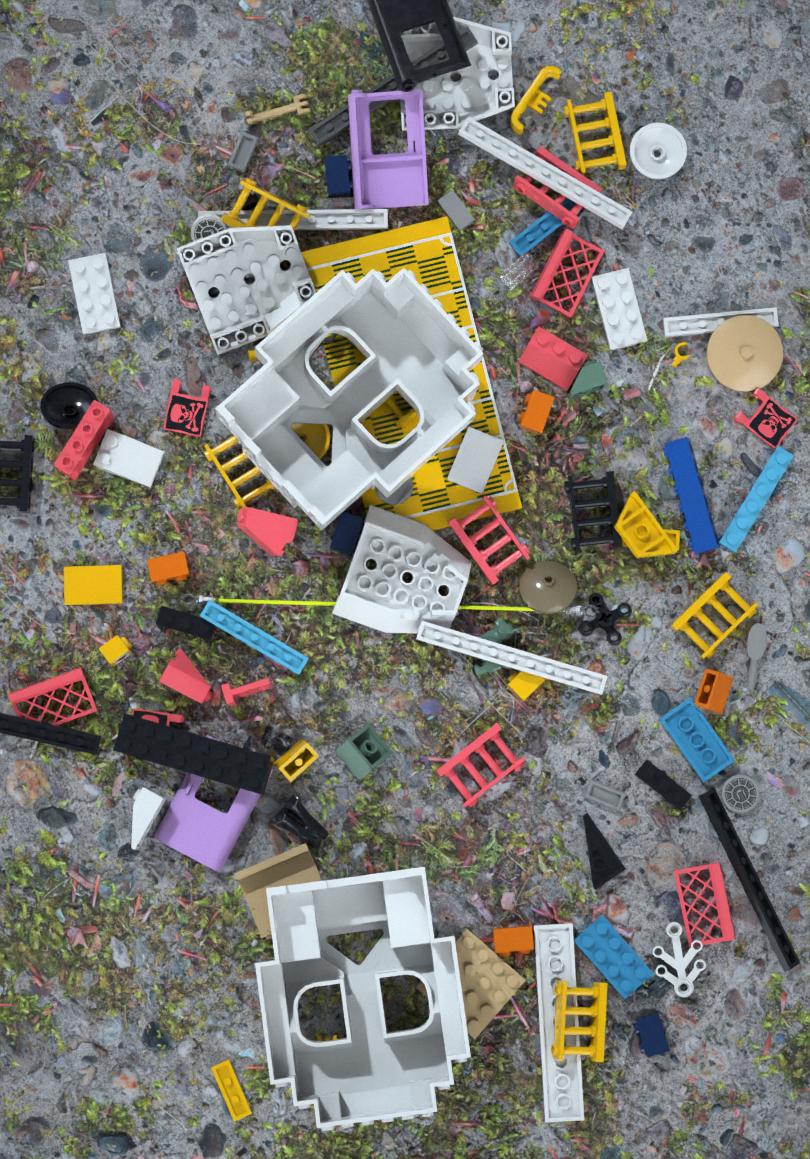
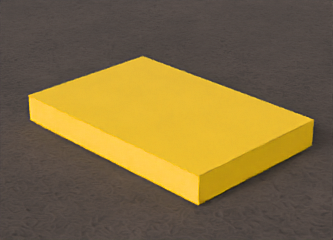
[64,565,123,605]

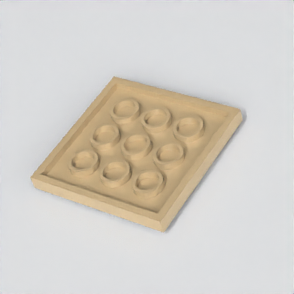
[416,929,526,1039]

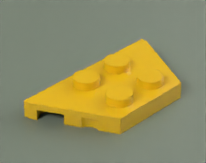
[614,491,678,558]

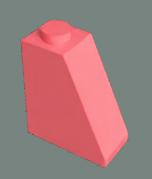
[237,507,298,556]
[159,649,213,704]

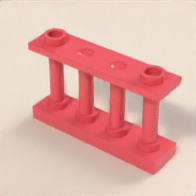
[512,146,602,229]
[448,495,530,585]
[436,723,526,808]

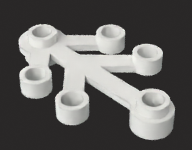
[652,922,706,997]

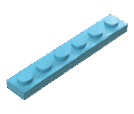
[719,446,794,553]
[200,599,309,675]

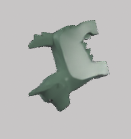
[474,617,520,676]

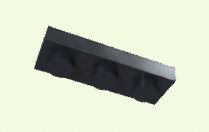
[156,606,216,641]
[634,759,692,811]

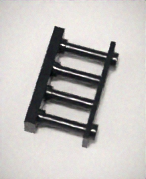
[0,435,35,514]
[564,471,623,554]

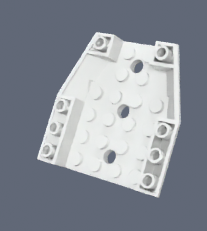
[400,17,515,131]
[176,225,316,355]
[332,505,472,633]

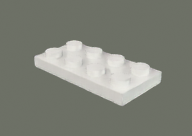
[68,253,121,335]
[591,268,647,351]

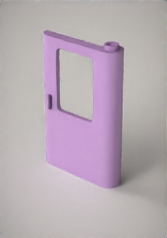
[348,89,429,209]
[153,735,274,873]

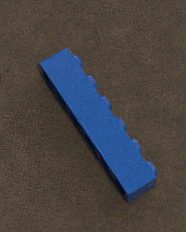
[663,437,720,554]

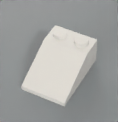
[93,429,165,488]
[131,787,166,850]

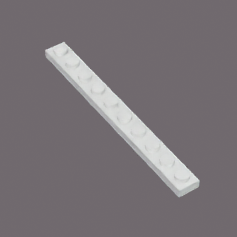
[458,117,632,229]
[198,209,388,230]
[416,621,607,695]

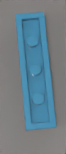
[509,197,580,258]

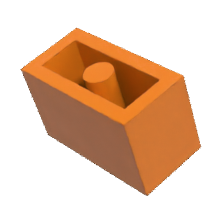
[518,390,555,435]
[147,552,191,586]
[694,669,734,715]
[492,925,534,956]

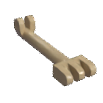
[245,94,311,125]

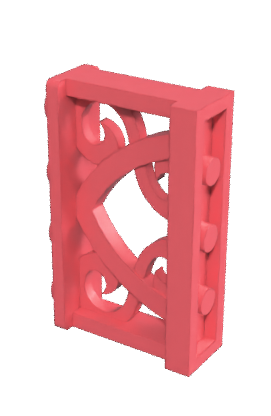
[54,400,115,481]

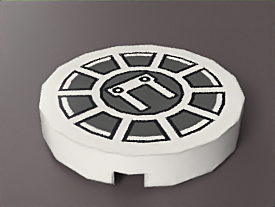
[191,214,228,242]

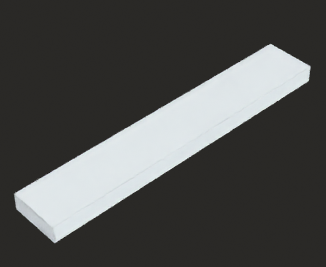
[663,307,779,338]

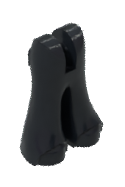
[270,793,329,849]

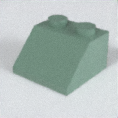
[568,360,608,401]
[335,723,393,781]

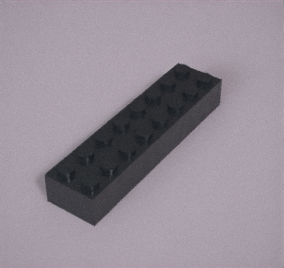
[113,713,275,795]

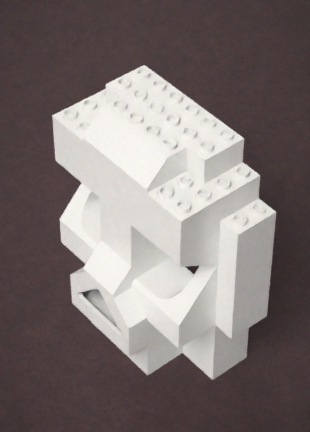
[215,268,484,531]
[255,867,471,1131]

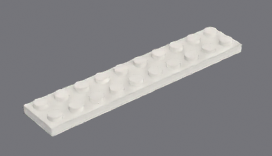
[534,923,584,1122]

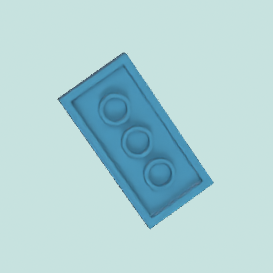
[659,697,735,783]
[574,915,654,999]

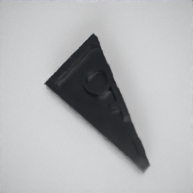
[583,813,626,890]

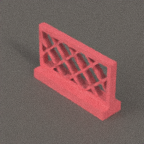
[529,228,604,318]
[8,667,98,725]
[221,678,274,708]
[674,862,736,948]

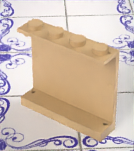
[234,843,322,940]

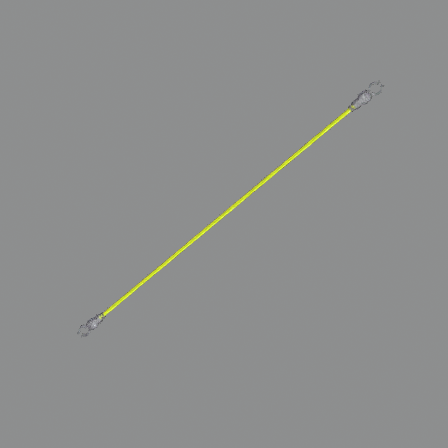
[180,594,599,617]

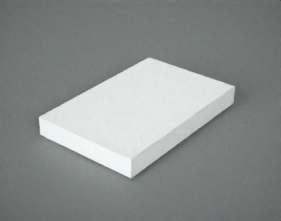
[447,427,504,494]

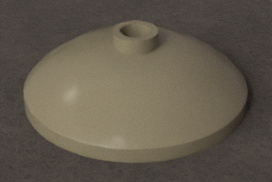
[519,561,577,614]

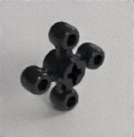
[578,593,632,646]

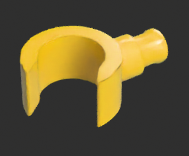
[671,342,690,368]

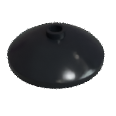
[40,382,98,429]

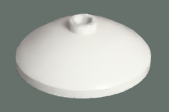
[630,123,687,179]

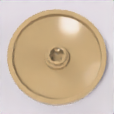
[706,315,783,392]

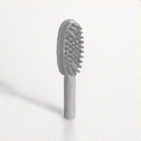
[747,623,767,691]

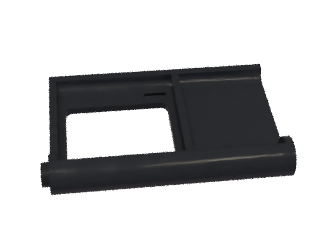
[367,0,472,92]

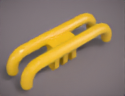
[510,66,562,135]

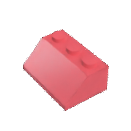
[518,326,588,391]

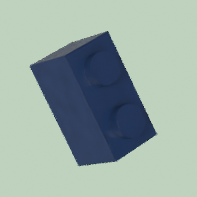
[324,155,353,198]
[330,512,364,557]
[633,1012,670,1058]

